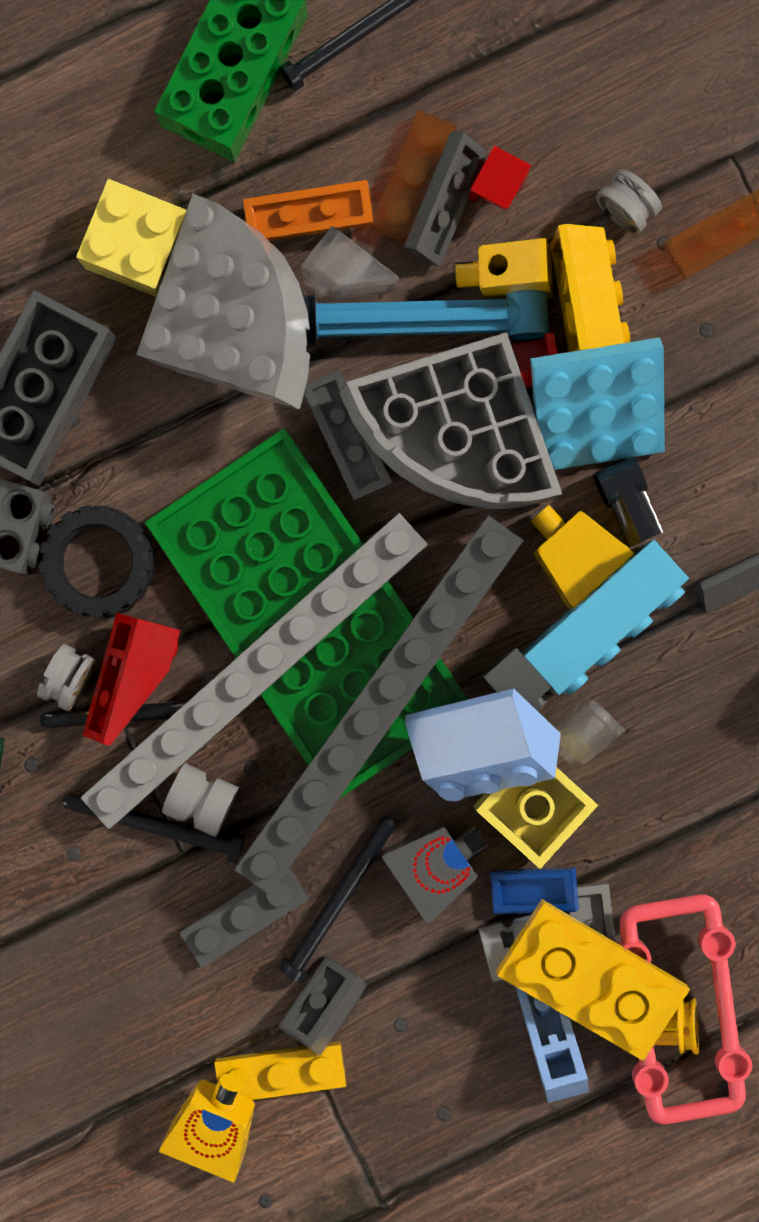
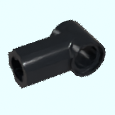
[593,457,663,547]

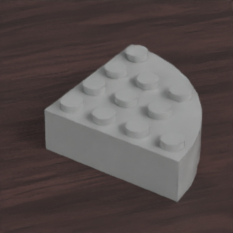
[136,194,310,410]
[339,332,562,509]

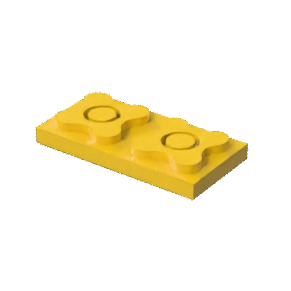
[496,899,690,1061]

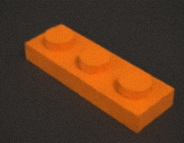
[243,180,374,241]

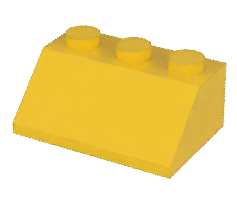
[550,224,630,352]

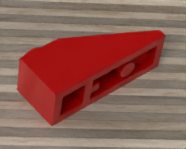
[82,613,180,746]

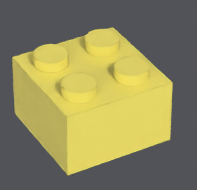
[76,179,187,297]
[473,767,598,869]

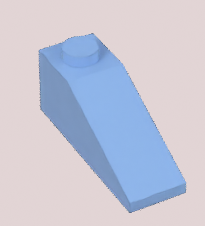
[516,987,589,1103]

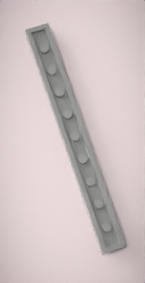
[81,513,428,829]

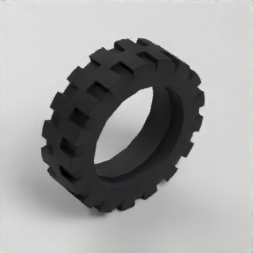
[39,505,155,618]

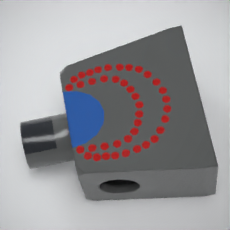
[382,824,488,925]

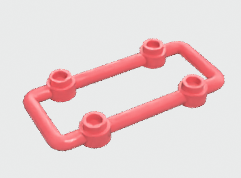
[618,894,752,1125]

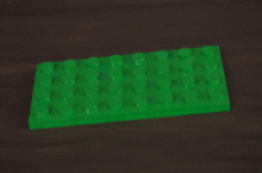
[145,428,468,799]

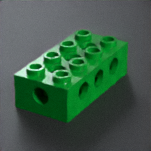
[155,0,308,163]

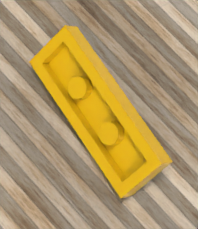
[214,1041,346,1100]

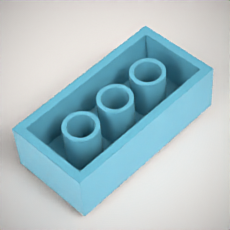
[521,540,689,695]

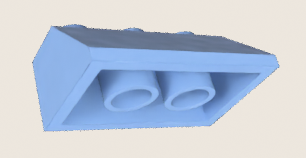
[405,688,561,801]

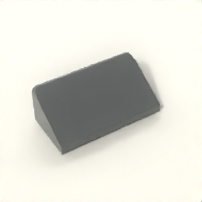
[693,553,759,613]
[278,955,367,1056]

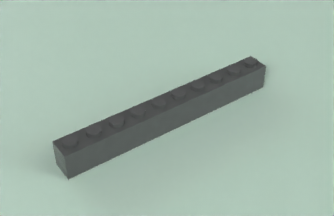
[234,515,524,895]

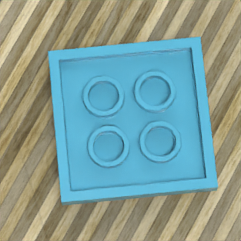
[531,337,665,470]

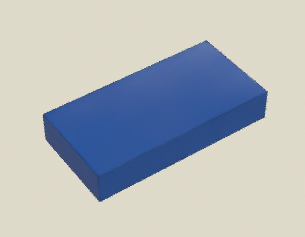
[490,867,579,914]

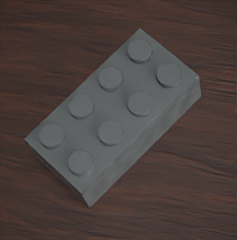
[0,290,117,486]

